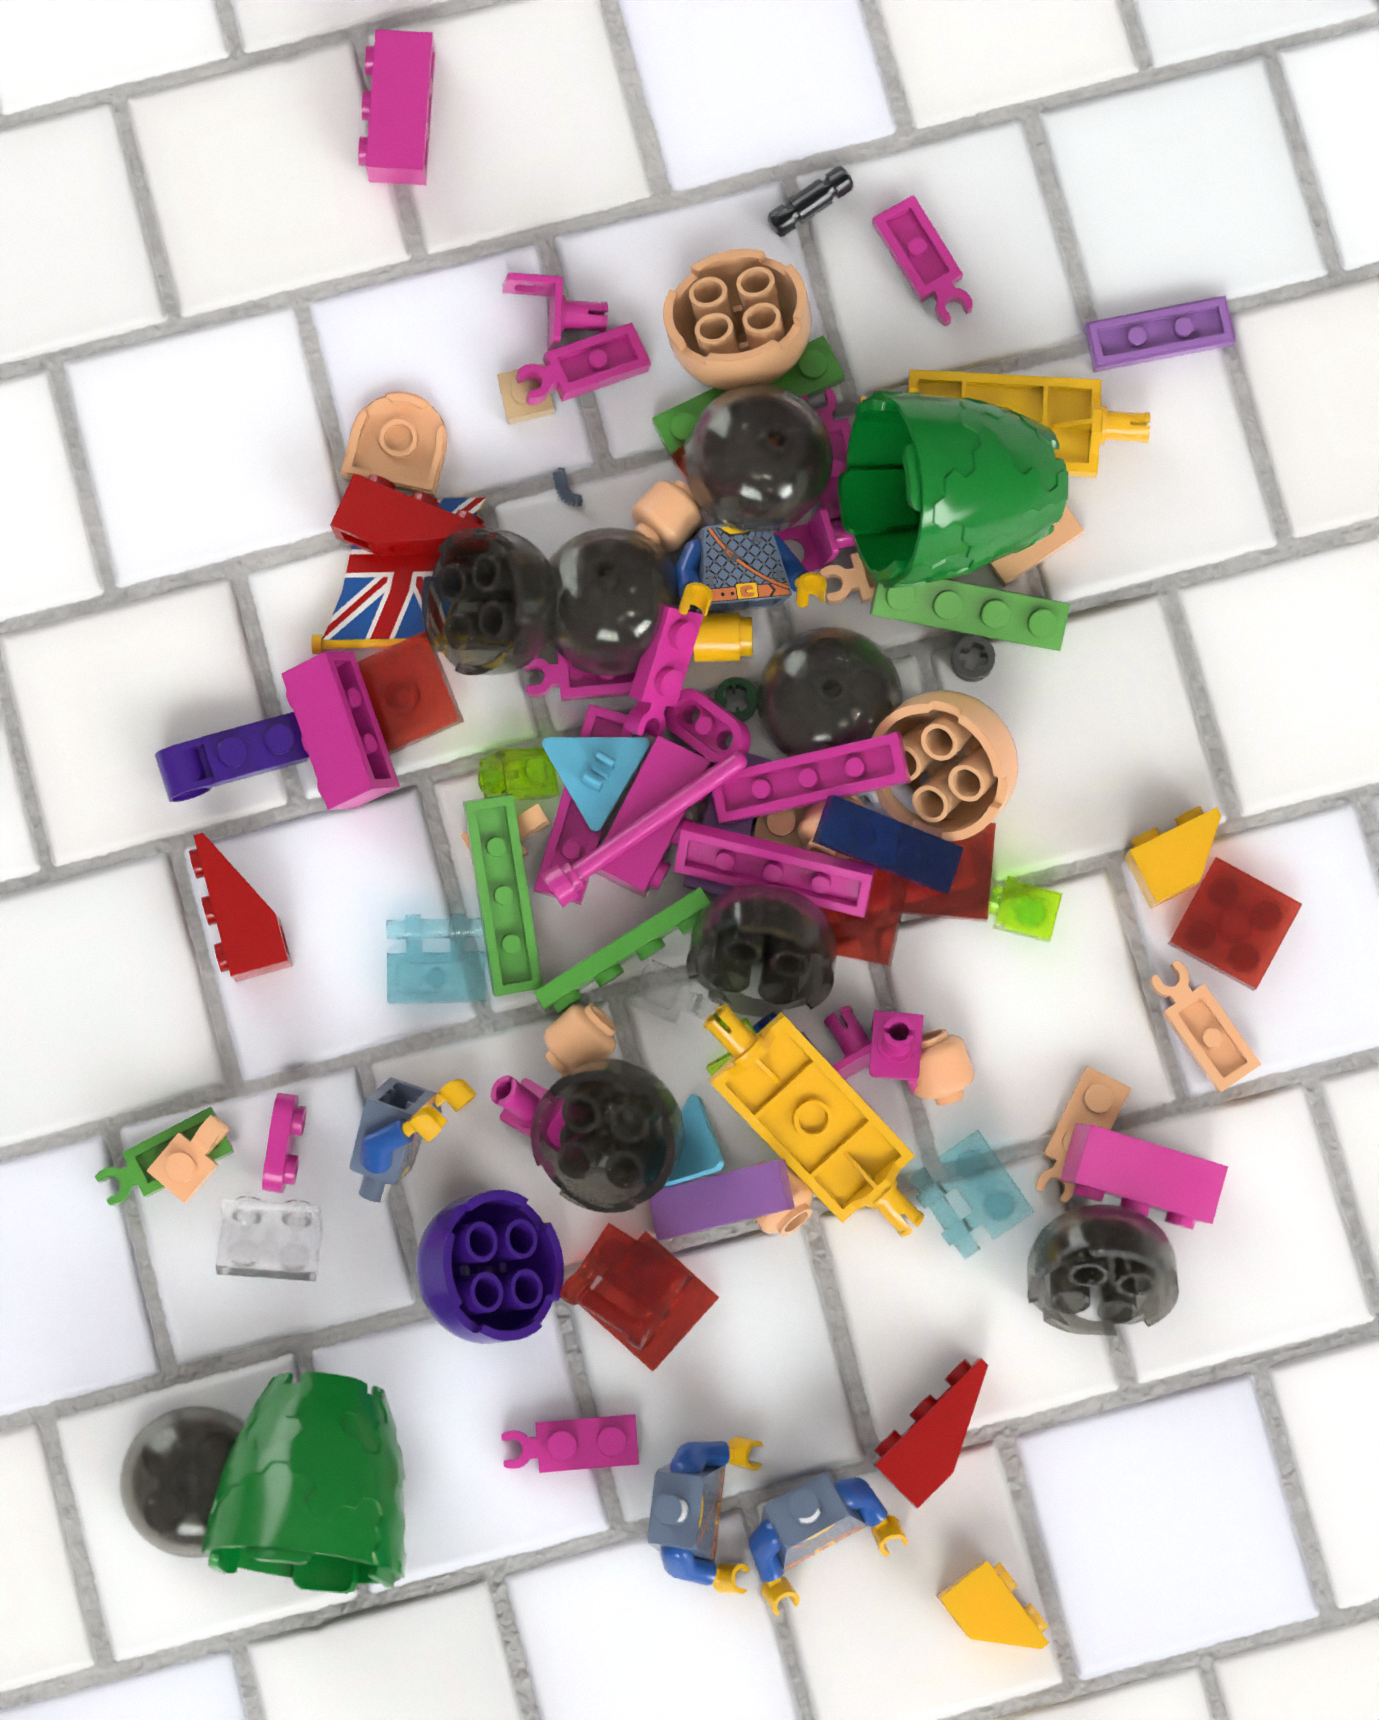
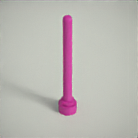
[541,752,747,907]

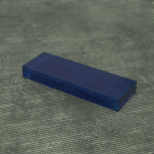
[812,795,964,894]

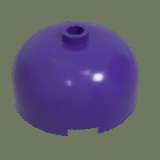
[416,1190,564,1344]

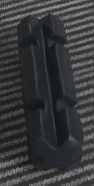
[767,166,854,237]

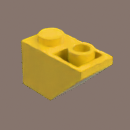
[1124,806,1221,909]
[937,1559,1049,1649]

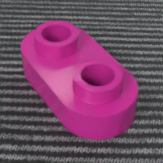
[665,689,751,763]
[262,1093,307,1193]

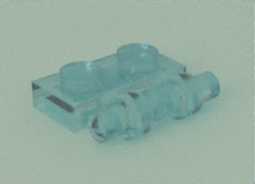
[386,913,486,1004]
[909,1130,1035,1260]

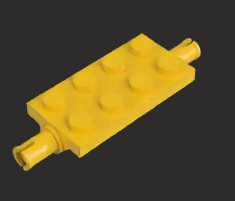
[860,369,1151,478]
[703,1004,924,1237]

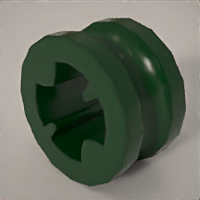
[714,677,758,722]

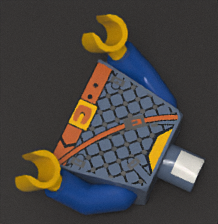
[673,498,827,616]
[349,1077,476,1202]
[648,1436,763,1594]
[749,1472,908,1615]

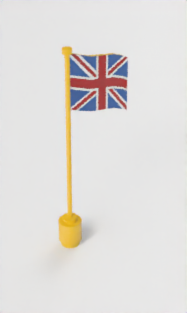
[311,497,753,662]

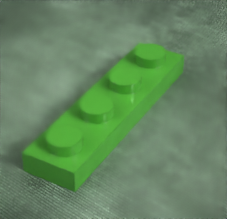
[652,335,845,464]
[869,579,1070,651]
[463,793,543,997]
[534,887,711,1014]

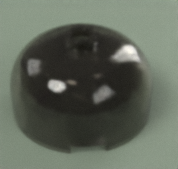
[684,383,834,533]
[537,527,681,676]
[422,528,560,675]
[757,627,903,759]
[686,884,837,1018]
[530,1059,685,1213]
[1027,1204,1179,1336]
[120,1406,244,1558]

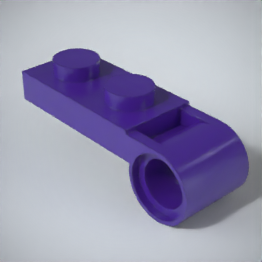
[155,712,309,802]

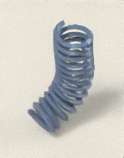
[552,468,583,507]

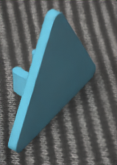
[542,737,650,832]
[641,1094,724,1192]

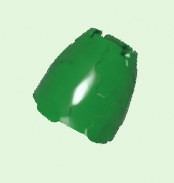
[838,390,1068,588]
[201,1372,406,1594]

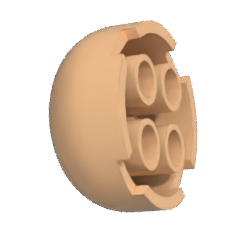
[663,249,812,391]
[872,690,1018,842]

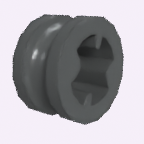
[951,635,996,682]

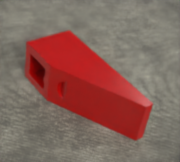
[330,473,491,556]
[189,833,293,982]
[873,1358,988,1509]

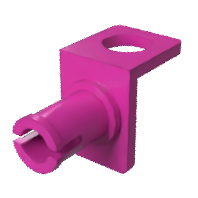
[502,273,608,351]
[773,507,855,572]
[824,1005,918,1095]
[869,1010,924,1081]
[490,1075,596,1163]

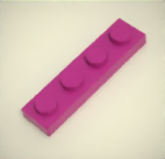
[534,704,633,905]
[712,732,911,825]
[673,821,876,918]

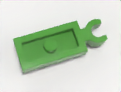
[95,1107,235,1206]

